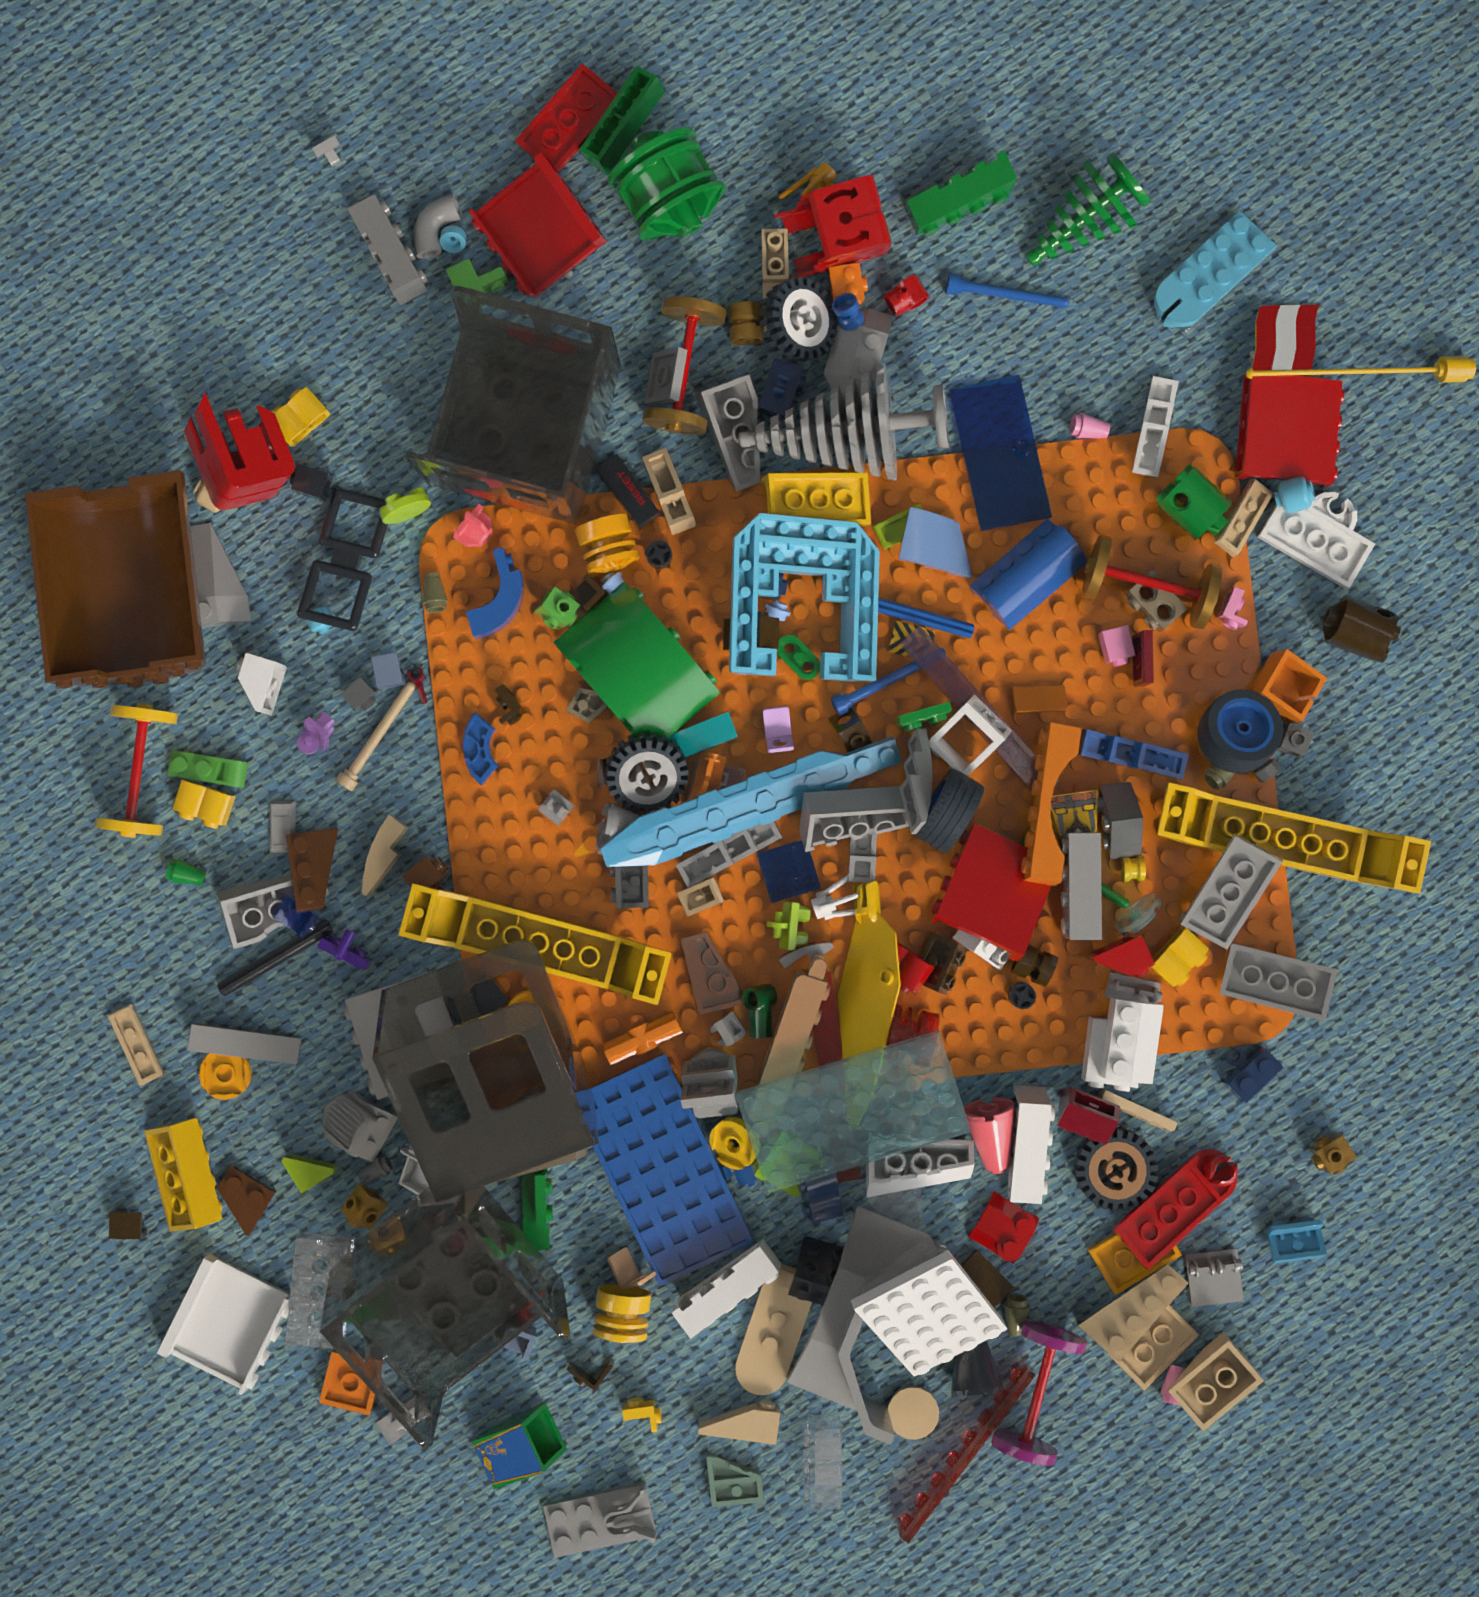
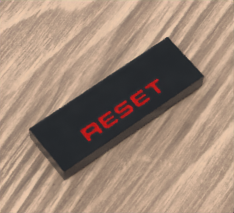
[595,454,660,529]

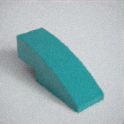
[667,712,738,758]

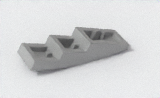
[899,729,933,834]
[676,821,783,888]

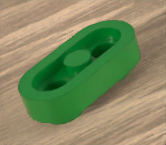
[777,635,820,680]

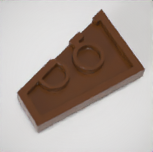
[286,828,338,913]
[680,932,743,1015]

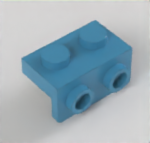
[1266,1217,1327,1264]

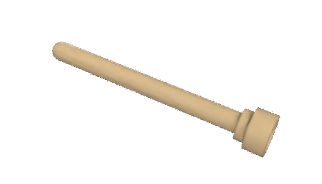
[335,682,415,791]

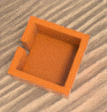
[1250,649,1327,724]

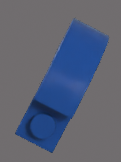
[466,547,524,639]

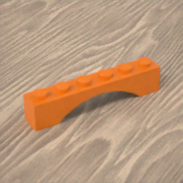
[1021,723,1081,886]

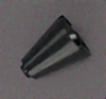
[951,1340,1004,1397]

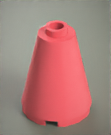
[963,1097,1015,1174]

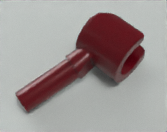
[408,667,428,705]

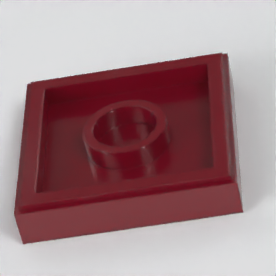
[1132,630,1154,687]

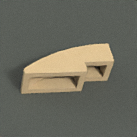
[642,448,696,535]
[362,815,409,896]

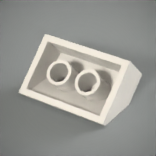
[1099,997,1164,1084]

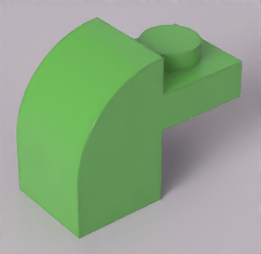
[446,259,508,305]

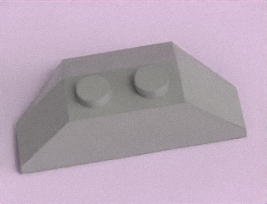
[823,309,894,414]

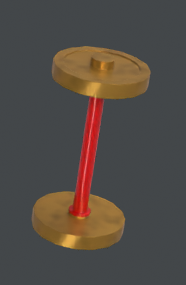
[642,296,726,435]
[1081,534,1222,630]

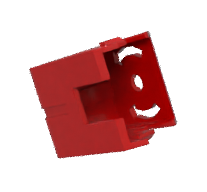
[774,175,892,279]
[184,392,295,510]

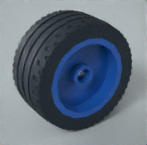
[1197,689,1283,774]
[914,768,985,853]

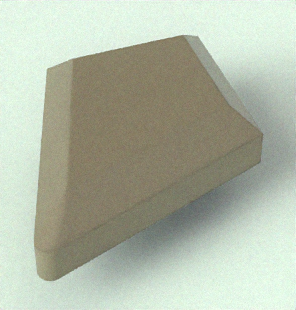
[566,688,608,723]

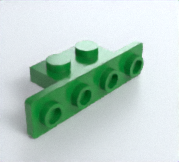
[522,1168,553,1250]

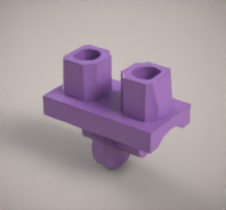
[297,711,335,755]

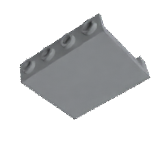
[343,969,470,1100]

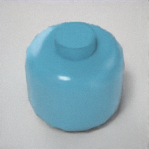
[306,606,332,635]

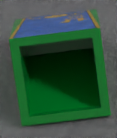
[471,1402,567,1489]

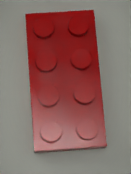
[515,63,618,172]

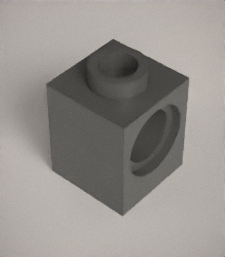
[1277,723,1314,758]

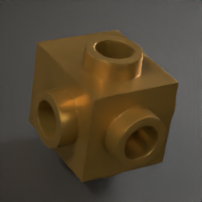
[1309,1132,1357,1174]
[341,1183,388,1230]

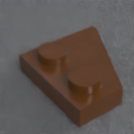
[217,1165,276,1236]

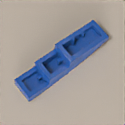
[1077,729,1189,780]

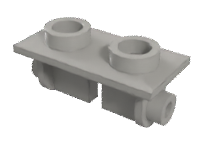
[1105,972,1162,1004]

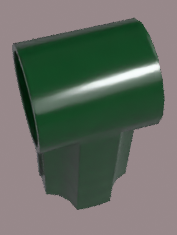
[742,983,777,1039]

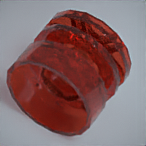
[883,1003,940,1067]

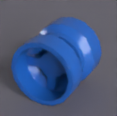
[832,293,864,331]

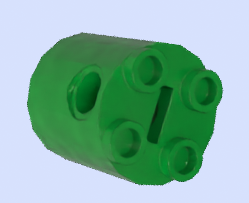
[1155,464,1233,540]

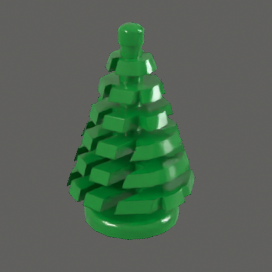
[1026,152,1151,266]

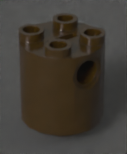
[1322,595,1401,663]

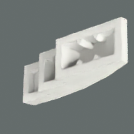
[1132,376,1179,478]

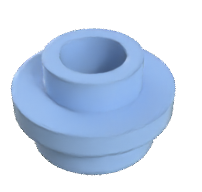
[601,571,624,594]
[765,600,791,621]

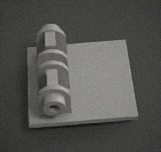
[1185,1248,1244,1307]

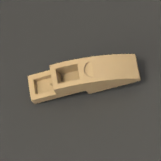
[762,229,789,337]

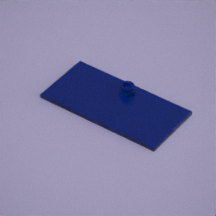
[949,375,1052,532]

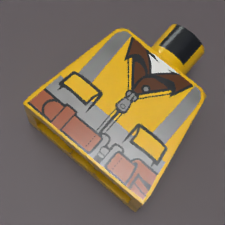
[1050,790,1098,837]

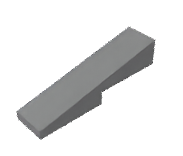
[187,1023,302,1064]

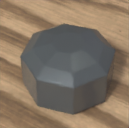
[1254,759,1281,782]

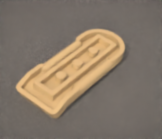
[736,1264,812,1395]

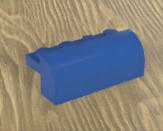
[969,518,1087,630]

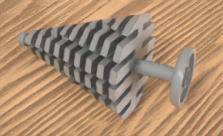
[738,364,949,480]

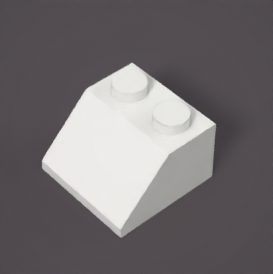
[237,653,287,716]

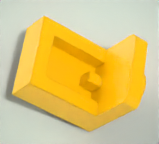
[622,1397,662,1432]

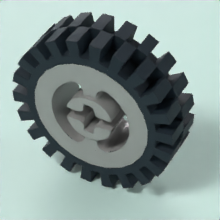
[606,731,689,815]

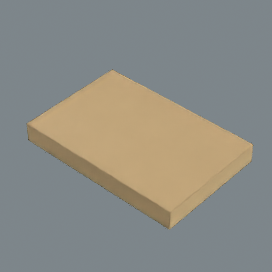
[1107,1305,1199,1391]

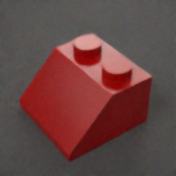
[1085,934,1155,978]

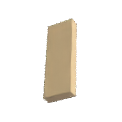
[1214,478,1273,557]
[107,1004,165,1086]
[1097,1090,1178,1132]

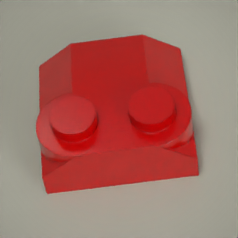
[968,1191,1039,1264]

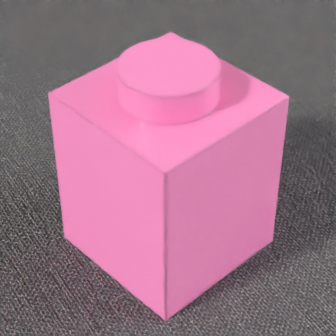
[1098,625,1135,667]

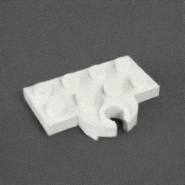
[1258,492,1375,590]

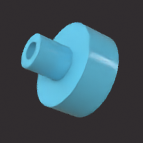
[440,225,466,253]

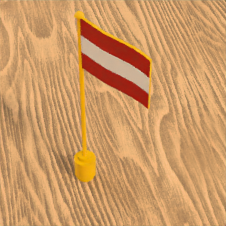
[1246,305,1476,383]

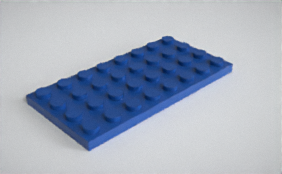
[570,1053,754,1287]

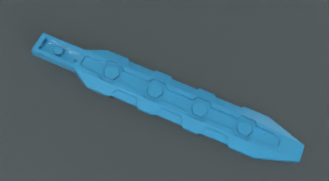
[600,736,902,867]

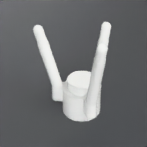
[811,874,858,920]

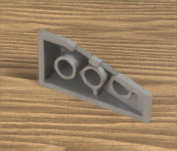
[695,375,760,492]
[191,523,251,629]

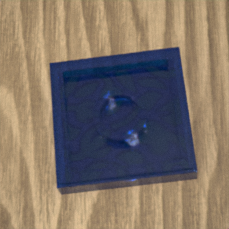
[756,840,821,903]

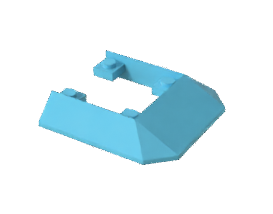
[729,513,880,681]

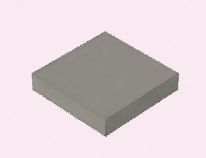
[644,347,687,406]

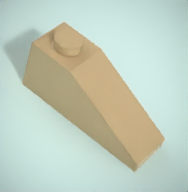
[698,1400,780,1445]

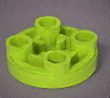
[379,487,431,524]

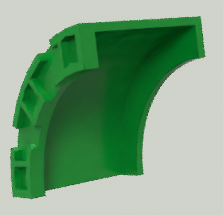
[553,581,720,739]

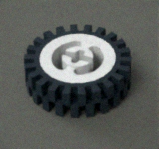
[759,277,838,363]

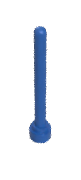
[946,273,1069,308]
[830,648,946,716]

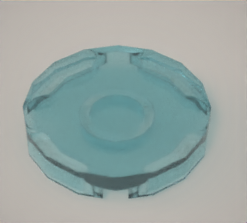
[1115,893,1162,936]

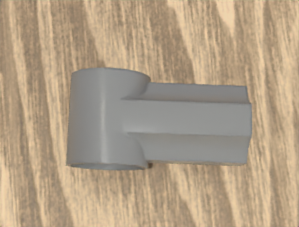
[375,1394,431,1445]

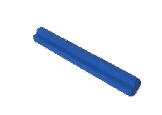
[878,597,974,638]

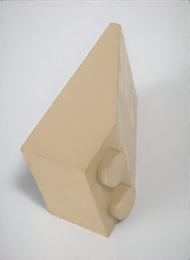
[1168,1332,1264,1431]

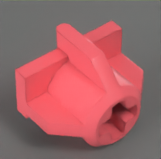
[453,504,493,547]

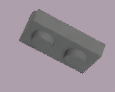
[610,865,649,909]

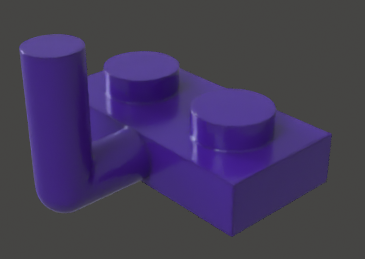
[317,929,373,970]

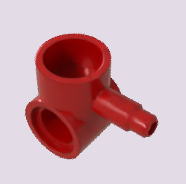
[883,274,930,318]

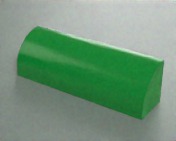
[579,66,665,176]

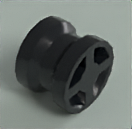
[646,541,673,569]
[1007,982,1036,1009]

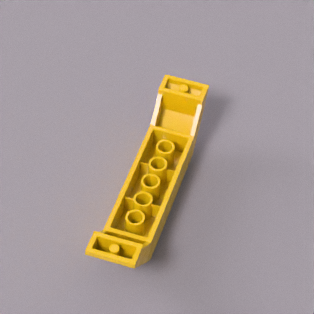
[1156,783,1431,894]
[398,883,672,1005]

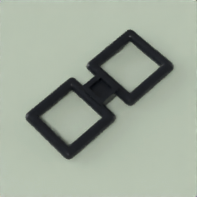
[297,488,388,631]

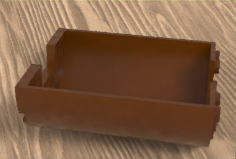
[25,470,206,689]

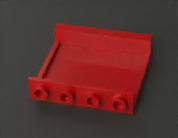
[469,152,607,298]
[1234,374,1344,488]
[930,824,1051,962]

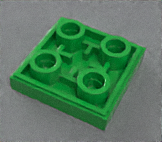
[895,701,952,732]

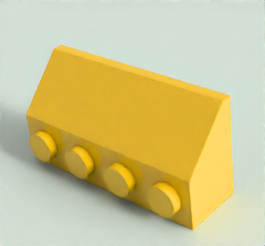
[144,1118,223,1232]

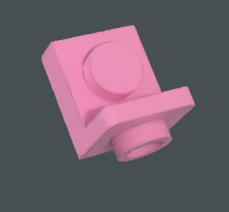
[1216,587,1248,630]

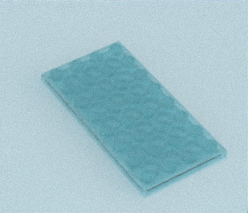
[735,1030,971,1193]

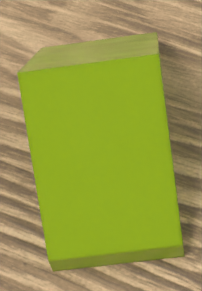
[282,1154,339,1194]

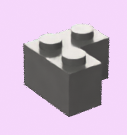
[1097,782,1143,859]

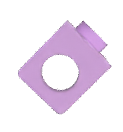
[763,706,794,753]

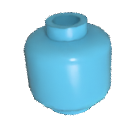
[1274,476,1315,514]

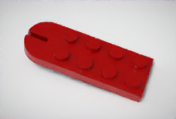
[1112,1149,1238,1270]

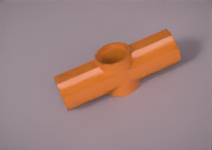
[602,1012,683,1065]

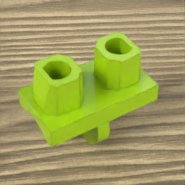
[767,901,811,950]

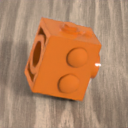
[828,263,868,305]

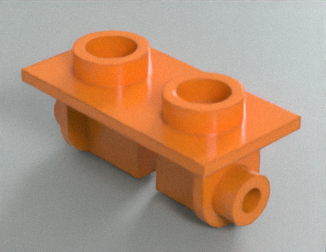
[689,751,727,801]

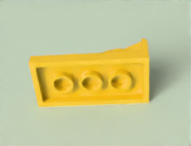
[761,473,871,526]

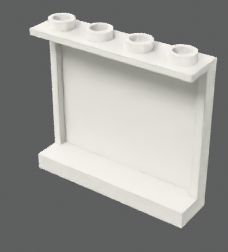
[157,1254,294,1395]

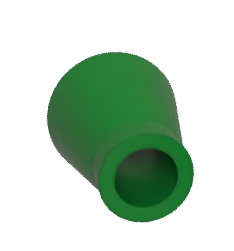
[165,858,207,886]

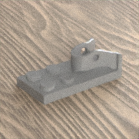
[1179,834,1283,949]
[1219,943,1338,1021]
[543,1482,657,1558]

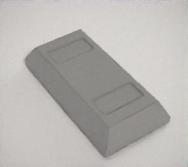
[269,801,296,853]

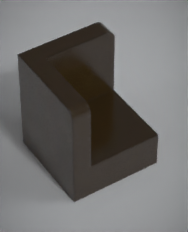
[571,574,607,613]
[109,1208,147,1239]

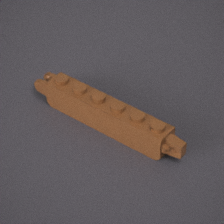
[748,953,830,1142]

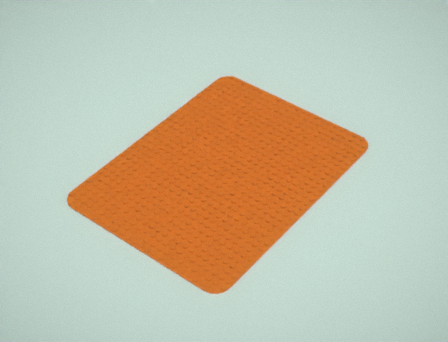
[419,428,1296,1125]

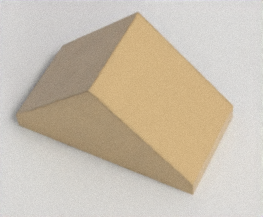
[677,877,725,917]

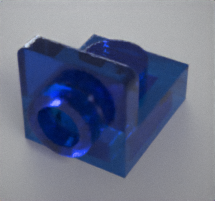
[272,895,317,938]

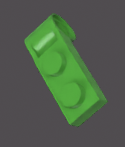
[167,750,248,788]

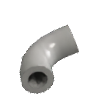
[413,194,462,259]

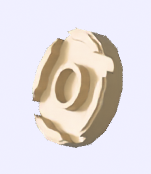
[887,1385,939,1440]

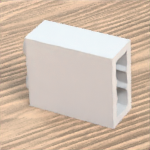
[1081,1016,1138,1091]

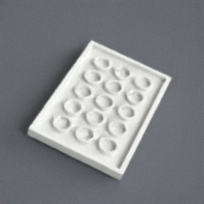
[851,1250,1007,1377]

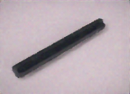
[217,919,334,996]

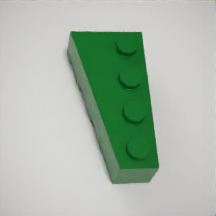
[905,150,1017,236]

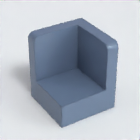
[371,653,406,690]
[503,1320,536,1361]

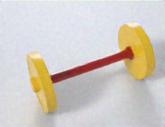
[94,703,178,838]

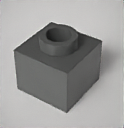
[341,677,378,711]

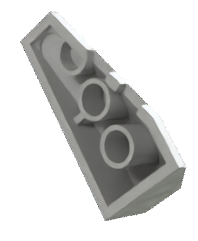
[216,876,329,949]

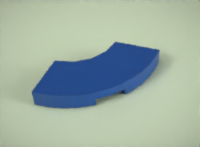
[463,712,499,785]

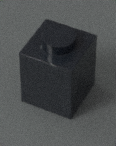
[290,464,333,502]

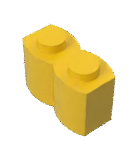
[271,387,330,448]
[172,780,236,829]
[1150,926,1209,987]

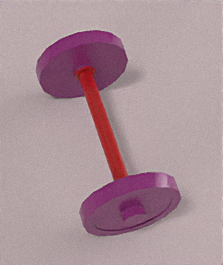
[991,1321,1087,1466]

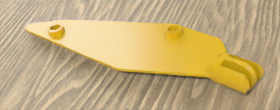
[838,881,901,1127]

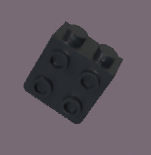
[788,1236,844,1306]

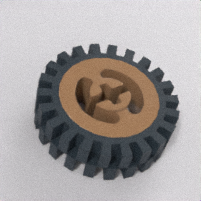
[1074,1127,1159,1211]

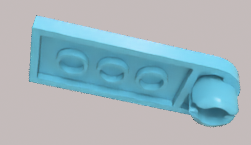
[1154,210,1277,328]

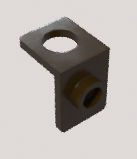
[829,707,872,752]
[567,1359,614,1391]

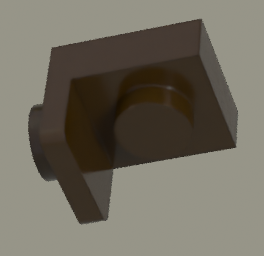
[495,684,525,726]

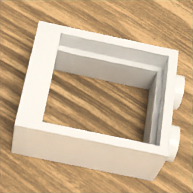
[929,694,1012,776]

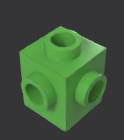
[534,587,580,630]

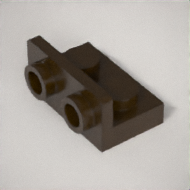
[921,932,966,995]

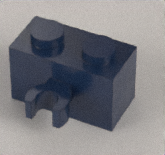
[757,358,807,421]
[1222,1045,1284,1103]

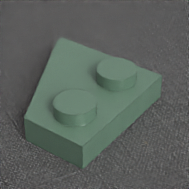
[706,1453,764,1508]

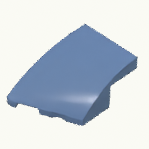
[898,507,972,579]

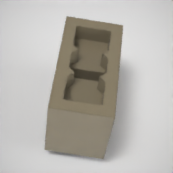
[1125,570,1188,632]

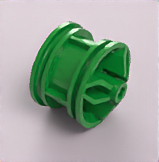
[607,127,726,241]

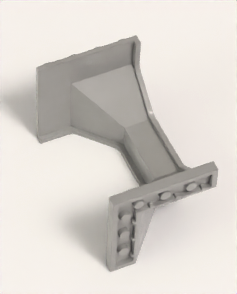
[787,1206,950,1445]

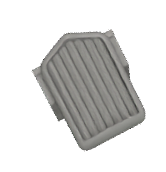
[681,1047,738,1118]
[322,1090,398,1163]

